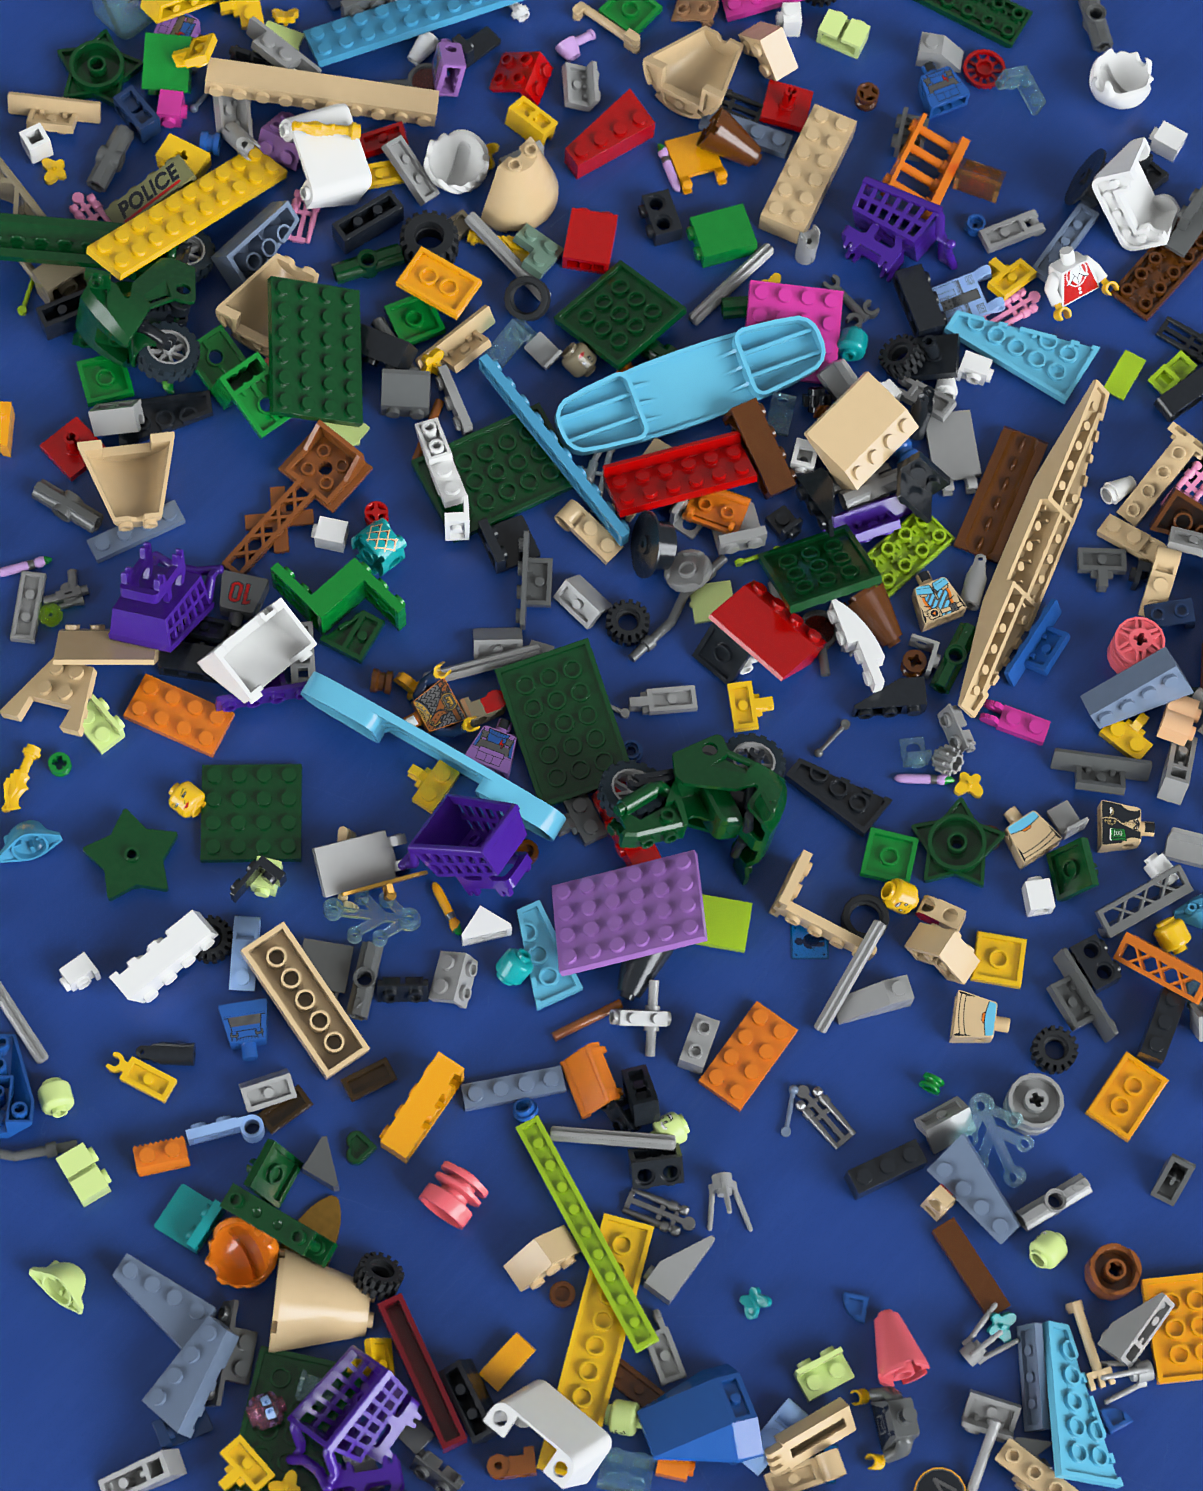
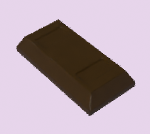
[340,1057,398,1102]
[257,1084,314,1135]

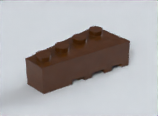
[722,398,796,500]
[1149,485,1203,535]

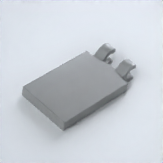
[925,410,982,497]
[312,830,407,897]

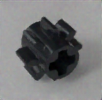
[802,387,831,413]

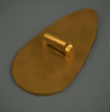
[341,870,428,901]
[278,1195,341,1266]

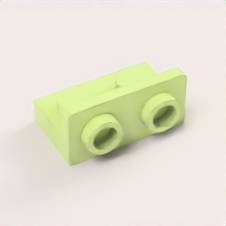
[83,693,125,755]
[793,1346,855,1402]

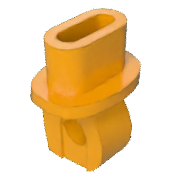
[393,672,419,701]

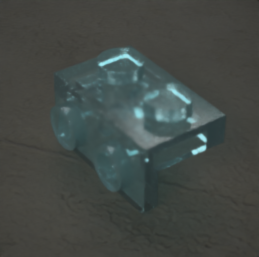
[596,1447,656,1491]

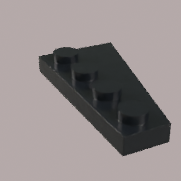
[118,390,213,446]
[784,758,892,838]

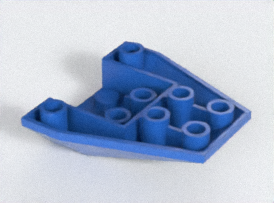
[0,1034,34,1138]
[637,1363,764,1463]

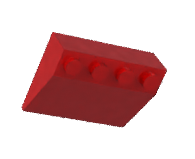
[708,580,827,681]

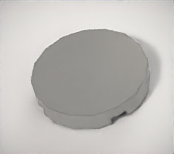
[664,549,712,593]

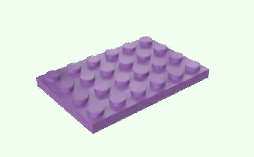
[551,850,708,977]

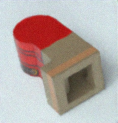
[459,690,507,727]

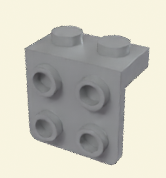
[711,502,767,555]

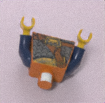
[403,661,480,738]

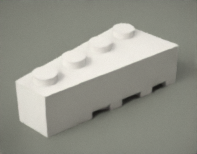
[109,910,219,1003]

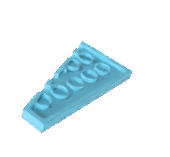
[944,310,1100,404]
[1042,1321,1124,1488]

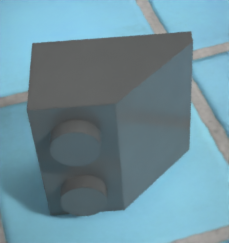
[381,368,431,420]

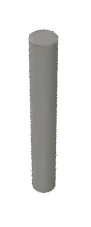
[966,1418,1001,1491]

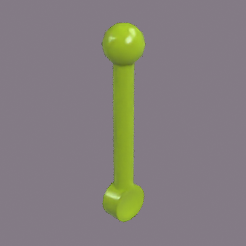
[17,277,34,316]
[734,546,780,567]

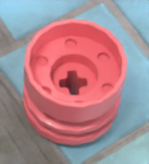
[1107,617,1165,674]
[419,1161,488,1230]

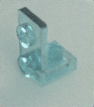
[995,65,1046,115]
[484,318,537,368]

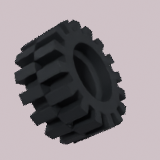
[878,334,925,380]
[605,599,650,647]
[195,915,233,964]
[1030,1025,1079,1075]
[353,1252,404,1301]

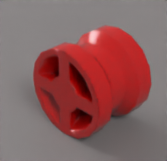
[364,501,389,526]

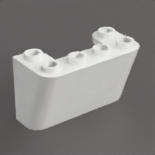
[483,1379,612,1489]

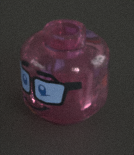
[245,1391,287,1430]

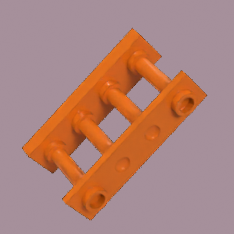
[879,113,970,220]

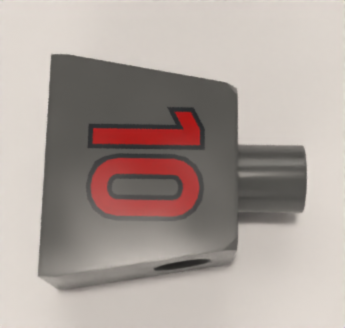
[220,570,270,631]

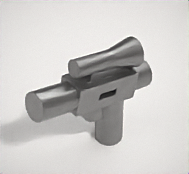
[43,569,89,610]

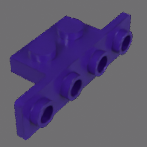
[823,494,913,543]
[215,672,307,712]

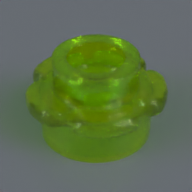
[39,603,63,627]

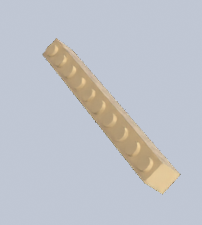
[204,57,439,127]

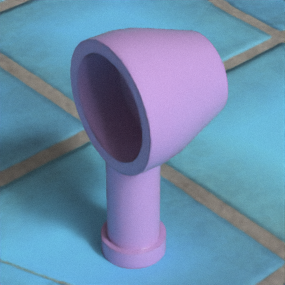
[555,29,596,62]

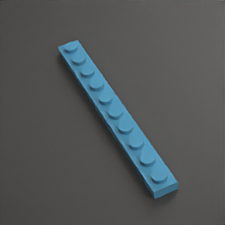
[479,353,630,547]

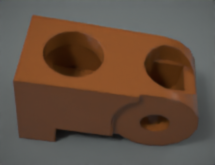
[487,1446,537,1480]

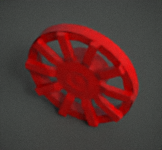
[963,49,1006,89]

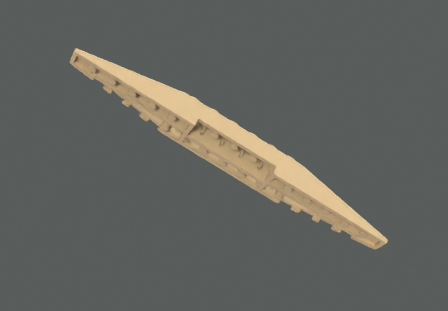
[958,380,1110,718]

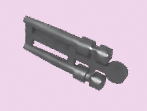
[796,1085,856,1150]
[622,1187,696,1237]

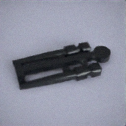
[718,89,763,123]
[1156,316,1203,365]

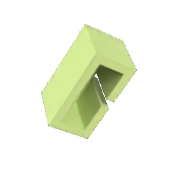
[816,9,871,59]
[56,1142,112,1207]

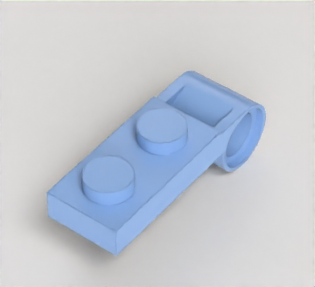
[229,916,261,992]
[185,1115,265,1145]
[742,1398,809,1476]

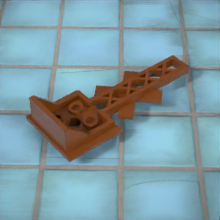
[222,419,373,574]

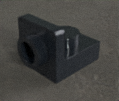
[765,505,803,543]
[1128,560,1153,591]

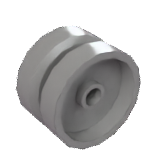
[1003,1073,1064,1136]

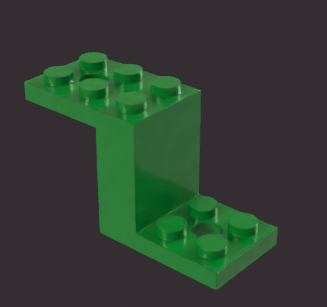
[182,324,291,439]
[270,557,406,636]

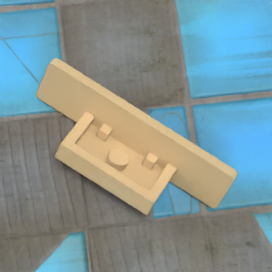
[7,92,101,134]
[415,305,495,374]
[995,1438,1078,1491]

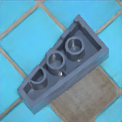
[211,200,300,292]
[1080,646,1194,729]
[927,1133,1021,1244]
[112,1253,218,1350]

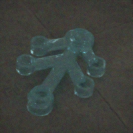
[323,891,421,947]
[965,1092,1034,1187]

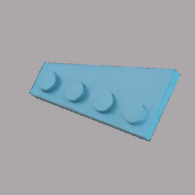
[516,900,583,1011]

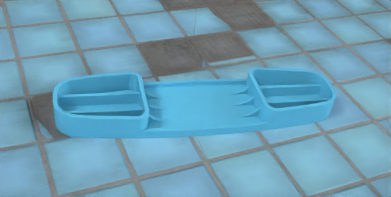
[554,316,826,456]
[300,672,566,842]

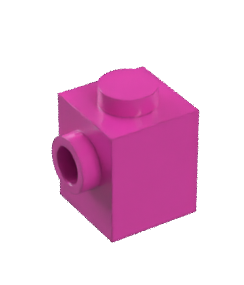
[156,89,188,128]

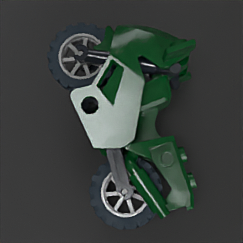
[72,214,216,384]
[597,733,787,885]

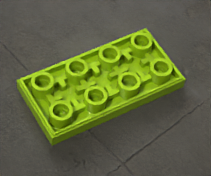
[867,513,955,598]
[696,894,753,953]

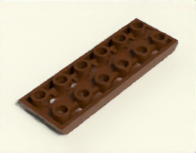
[1110,218,1203,322]
[953,425,1049,564]

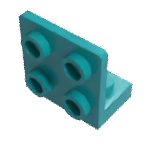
[154,1184,226,1255]

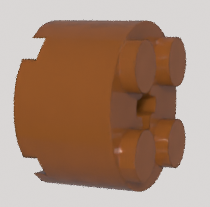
[1084,1243,1142,1300]

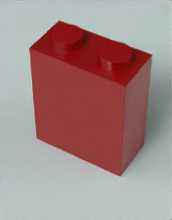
[562,207,618,275]

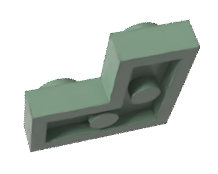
[513,223,564,280]

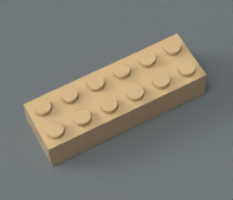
[758,104,857,244]
[240,921,370,1080]

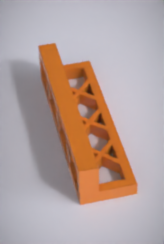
[1113,932,1203,1005]

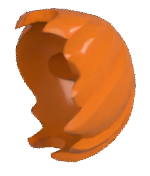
[205,1216,279,1289]

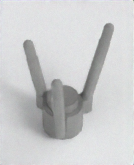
[707,1172,753,1232]
[959,1302,1019,1367]
[1100,1358,1154,1405]

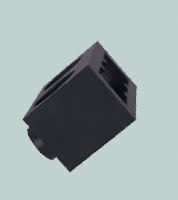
[638,189,683,246]
[1068,933,1122,994]
[621,1064,661,1127]
[628,1143,684,1189]

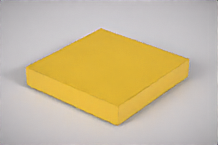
[970,931,1027,989]

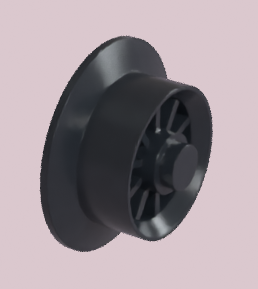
[1065,148,1108,208]
[631,510,677,579]

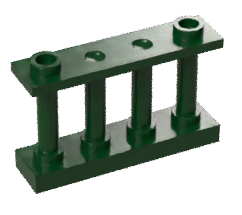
[220,1183,338,1268]

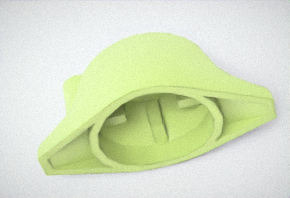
[29,1260,86,1315]

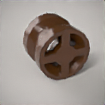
[855,82,879,112]
[900,649,927,678]
[370,668,394,695]

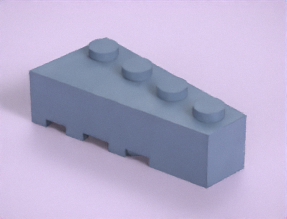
[142,1315,239,1439]

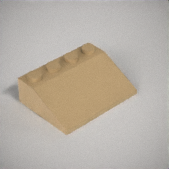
[804,371,919,490]
[53,624,161,665]

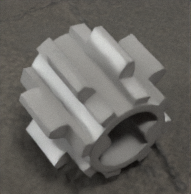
[931,744,964,776]

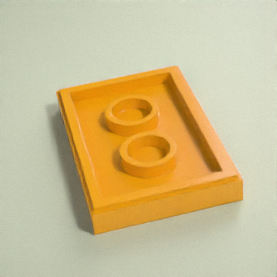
[396,246,482,320]
[1084,1051,1169,1142]

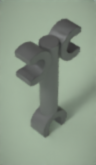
[822,274,880,328]

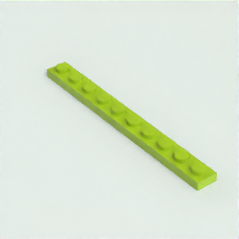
[515,1115,660,1353]

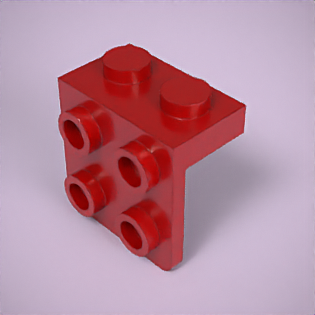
[489,51,553,106]

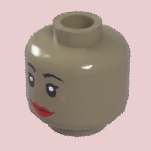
[561,342,596,378]

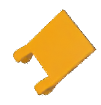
[664,131,728,195]

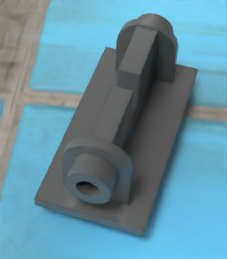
[409,1449,465,1491]

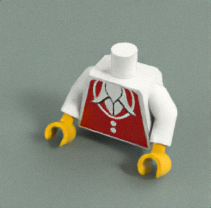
[1044,246,1119,321]

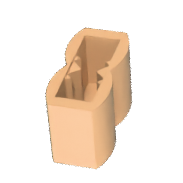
[1156,696,1202,746]

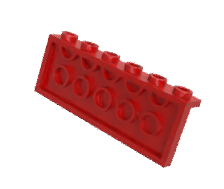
[602,430,757,518]

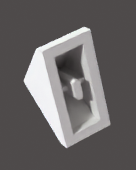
[461,906,512,946]

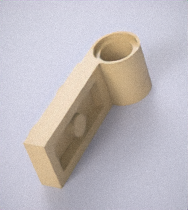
[554,499,624,565]
[1097,514,1167,563]
[1138,545,1182,617]
[763,1448,847,1491]

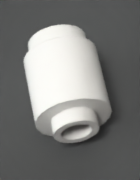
[1143,852,1179,887]

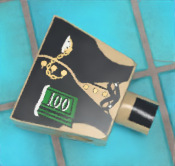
[1097,800,1155,853]

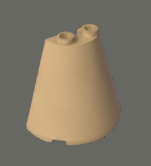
[643,26,744,119]
[481,136,559,233]
[215,253,319,357]
[77,431,175,532]
[268,1248,375,1353]

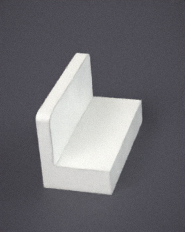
[445,495,470,541]

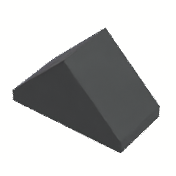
[302,1136,340,1192]
[1150,1153,1196,1207]

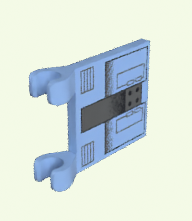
[932,265,1005,327]

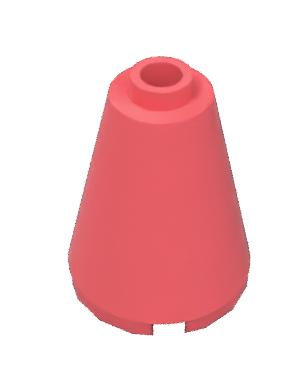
[874,1309,930,1386]

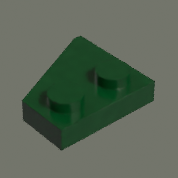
[320,610,385,664]

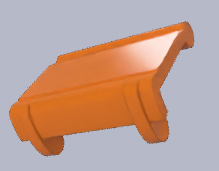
[682,490,751,534]
[560,1042,624,1119]

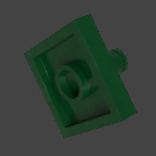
[1046,837,1099,901]
[243,1138,304,1209]

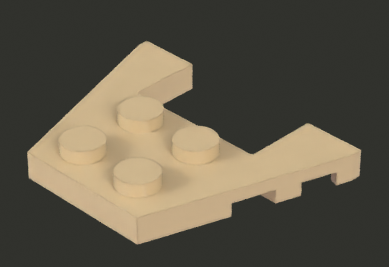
[0,658,97,737]

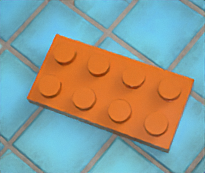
[123,673,235,758]
[698,1001,798,1112]

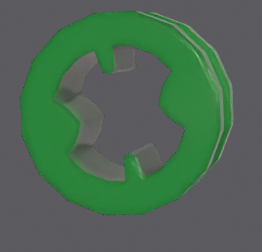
[48,752,72,777]
[919,1072,945,1095]

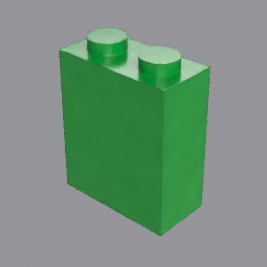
[141,32,194,95]
[686,203,758,268]

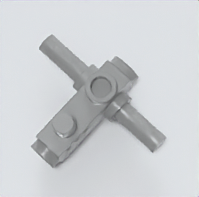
[609,980,671,1057]

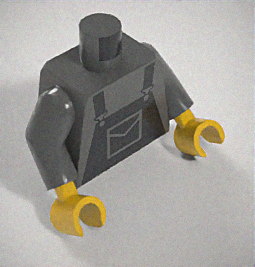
[850,1386,920,1470]

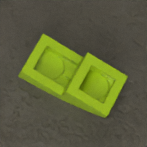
[1104,349,1146,401]
[1148,350,1198,394]

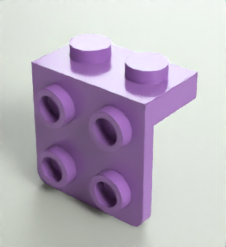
[256,112,301,171]

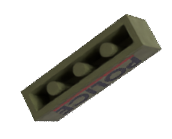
[104,154,198,224]

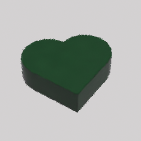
[346,1131,377,1166]

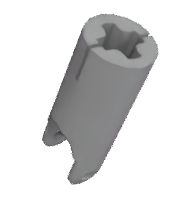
[222,122,261,161]
[795,224,820,265]
[960,554,987,611]

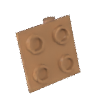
[671,0,719,28]

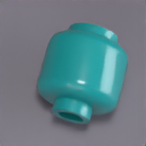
[837,326,868,361]
[496,948,533,986]

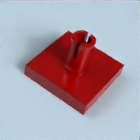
[759,79,814,133]
[40,416,106,482]

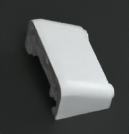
[279,103,372,209]
[1092,137,1180,251]
[197,598,317,704]

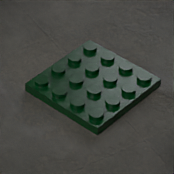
[553,260,687,371]
[757,524,883,614]
[200,764,302,863]

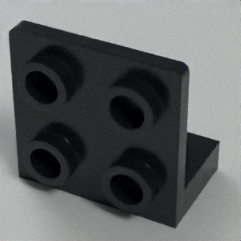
[896,451,950,523]
[478,515,540,574]

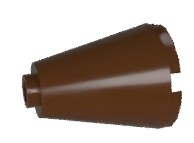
[696,107,763,167]
[843,583,903,649]

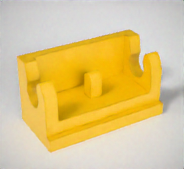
[505,95,558,146]

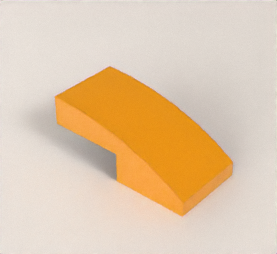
[479,1332,536,1392]

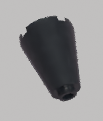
[617,949,674,1001]

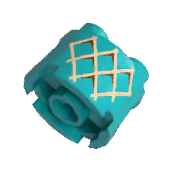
[351,518,407,577]

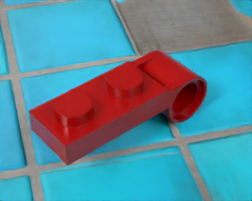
[360,121,409,158]

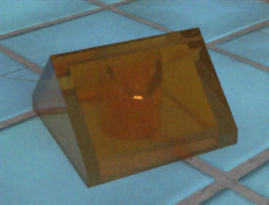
[952,157,1007,203]

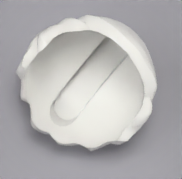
[1089,49,1153,109]
[424,130,490,194]

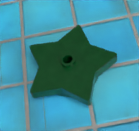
[57,29,143,108]
[911,797,1005,888]
[83,809,178,901]

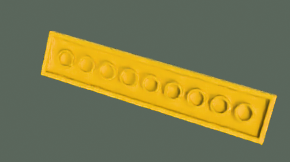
[86,145,288,281]
[536,1213,654,1476]

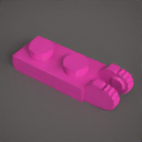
[979,699,1051,746]

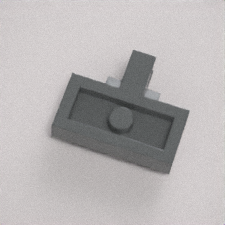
[1076,547,1127,592]
[558,794,608,846]

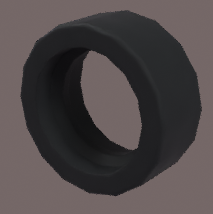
[504,276,551,322]
[840,894,889,938]

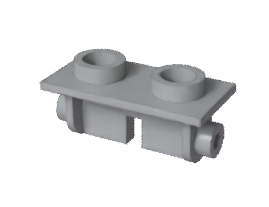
[937,703,976,754]

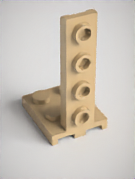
[1117,421,1203,527]
[769,850,877,961]

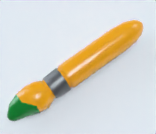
[432,882,462,936]

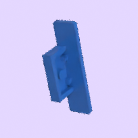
[1004,598,1071,687]

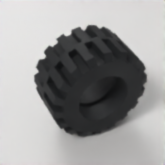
[400,210,459,264]

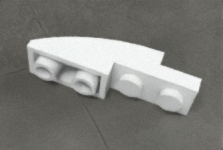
[415,417,467,508]
[827,599,885,693]

